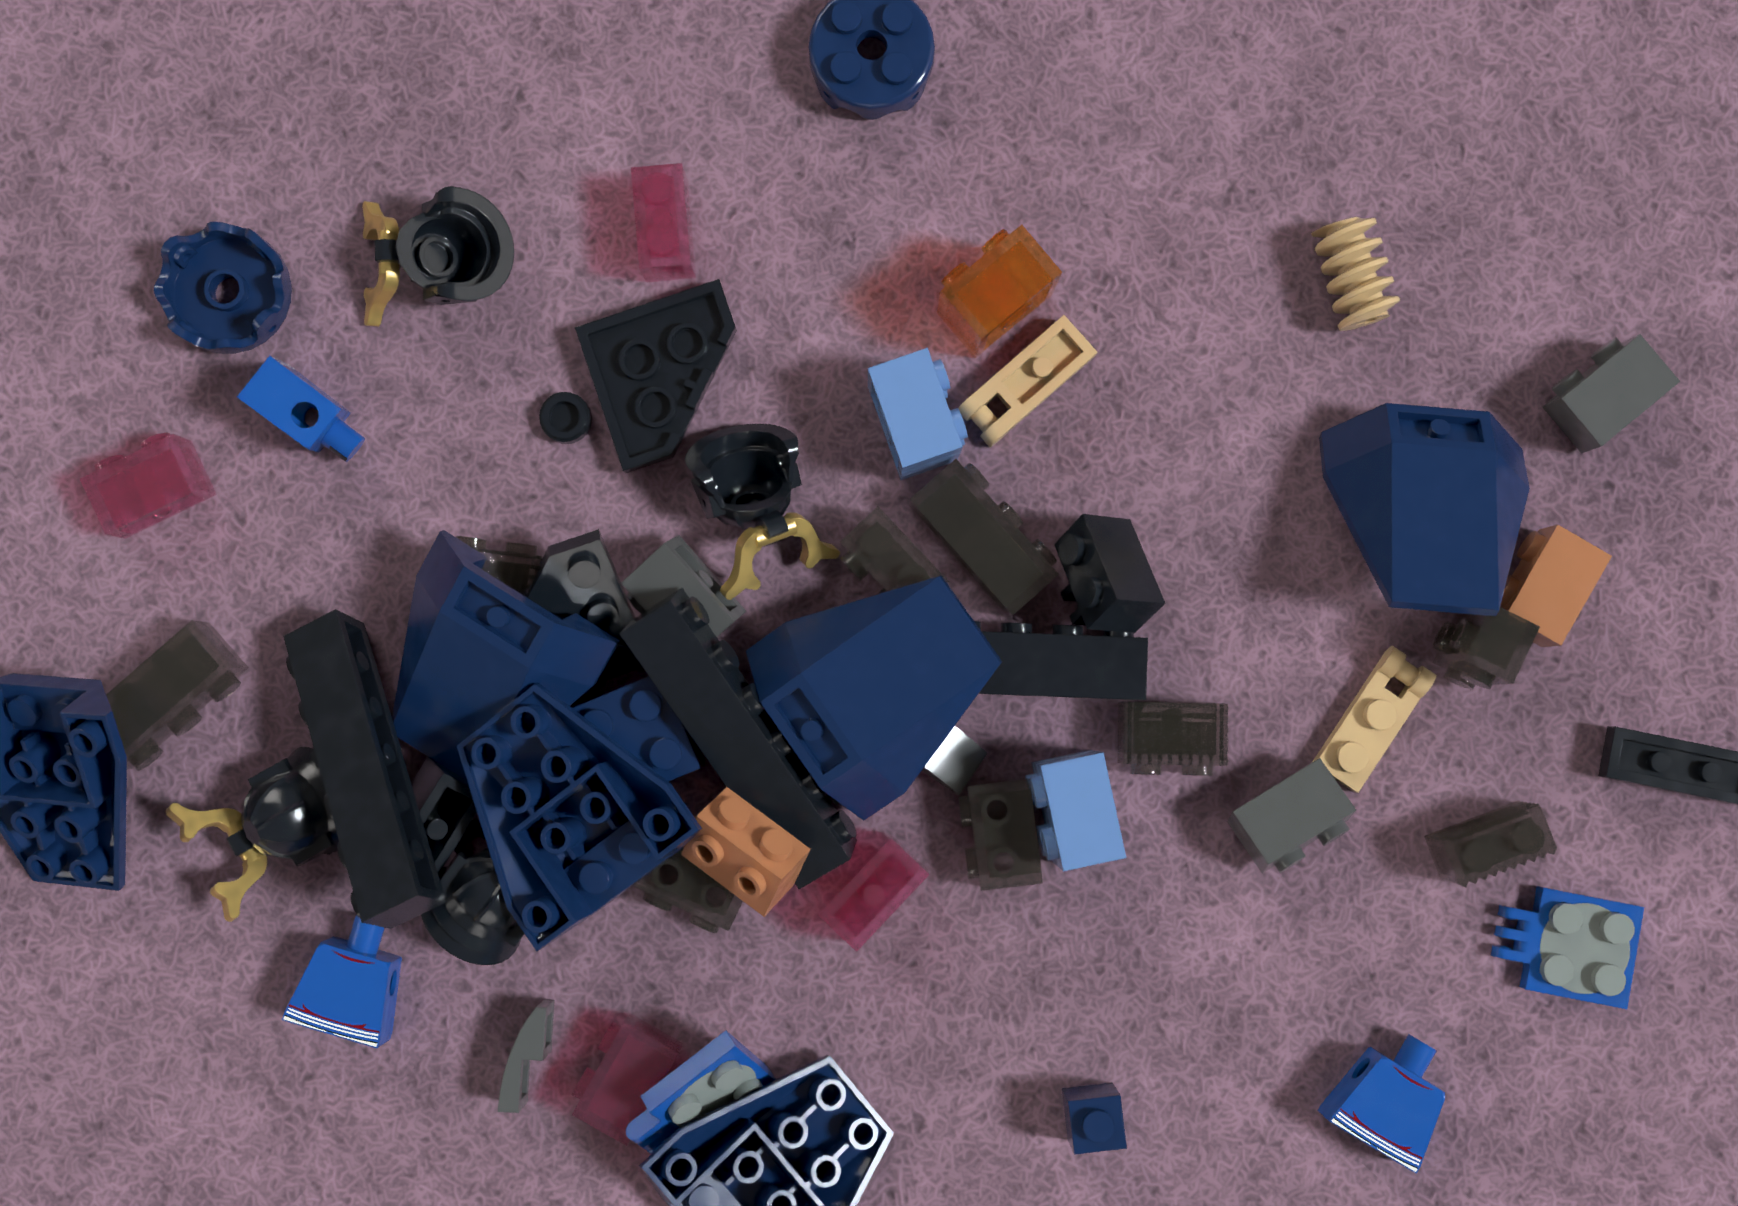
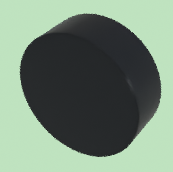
[539,392,592,444]

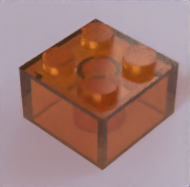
[937,224,1062,358]

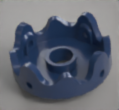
[808,0,935,120]
[154,222,292,354]

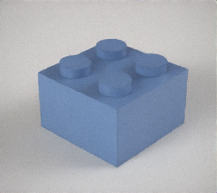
[868,348,968,480]
[1025,750,1126,871]

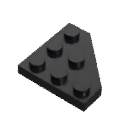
[575,279,737,473]
[523,529,642,683]

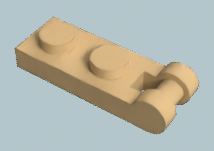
[958,315,1098,448]
[1312,645,1436,793]

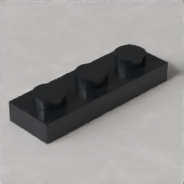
[1598,726,1738,805]

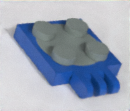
[1491,886,1645,1009]
[626,1030,776,1154]

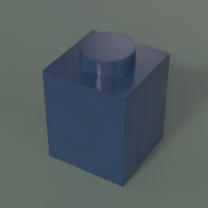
[1062,1083,1127,1155]

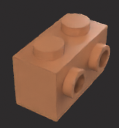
[1489,525,1612,647]
[681,787,811,917]

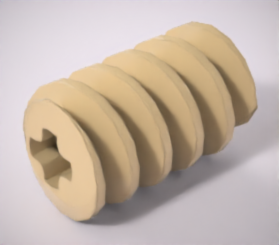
[1311,217,1400,331]

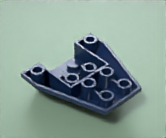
[1319,403,1530,616]
[392,530,620,781]
[746,575,1002,821]
[0,673,127,891]
[457,683,702,951]
[639,1055,894,1206]

